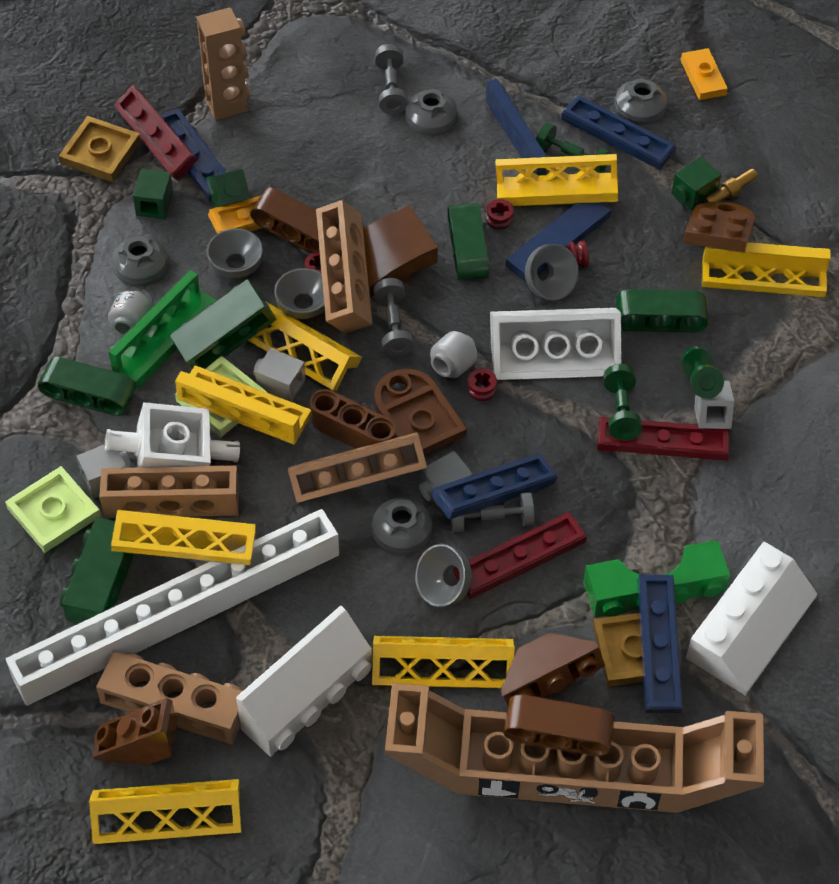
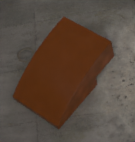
[363,205,438,298]

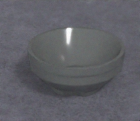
[614,78,667,125]
[405,89,458,136]
[206,228,263,278]
[112,236,168,286]
[525,244,578,301]
[274,268,325,319]
[371,498,432,555]
[415,544,472,607]

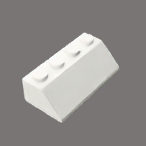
[490,308,621,380]
[686,542,817,696]
[236,605,372,757]

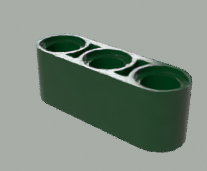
[447,203,489,280]
[616,289,708,333]
[37,357,136,416]

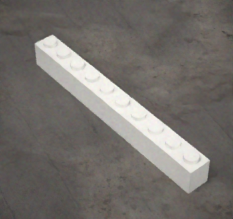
[5,509,339,706]

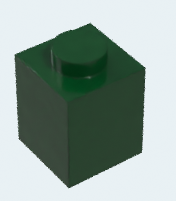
[671,157,722,211]
[133,169,173,219]
[206,169,251,207]

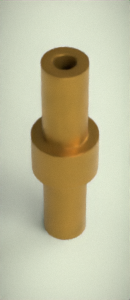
[704,169,758,203]

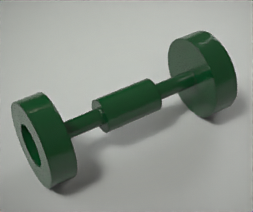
[536,122,611,173]
[680,346,724,399]
[603,364,642,441]

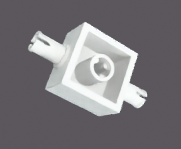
[105,402,240,467]

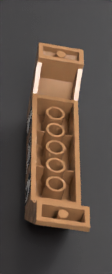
[385,683,764,813]

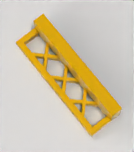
[496,154,618,206]
[702,242,831,297]
[248,301,362,391]
[175,365,312,445]
[111,510,256,565]
[372,636,515,688]
[89,779,241,844]

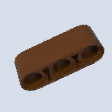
[250,187,320,254]
[310,389,396,449]
[503,695,615,756]

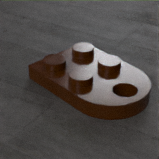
[683,202,755,253]
[374,369,467,456]

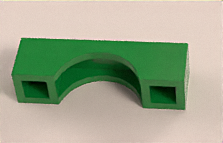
[583,540,730,618]

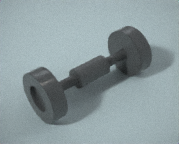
[375,44,408,115]
[373,278,414,357]
[451,492,535,533]

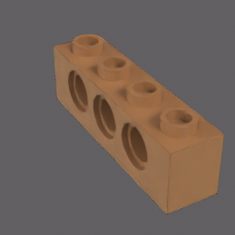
[196,7,251,120]
[316,200,372,334]
[288,432,427,503]
[99,466,239,518]
[96,651,243,745]

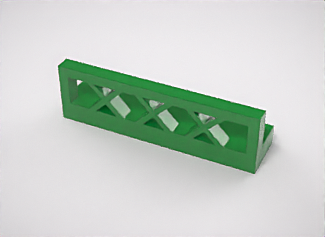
[108,270,217,389]

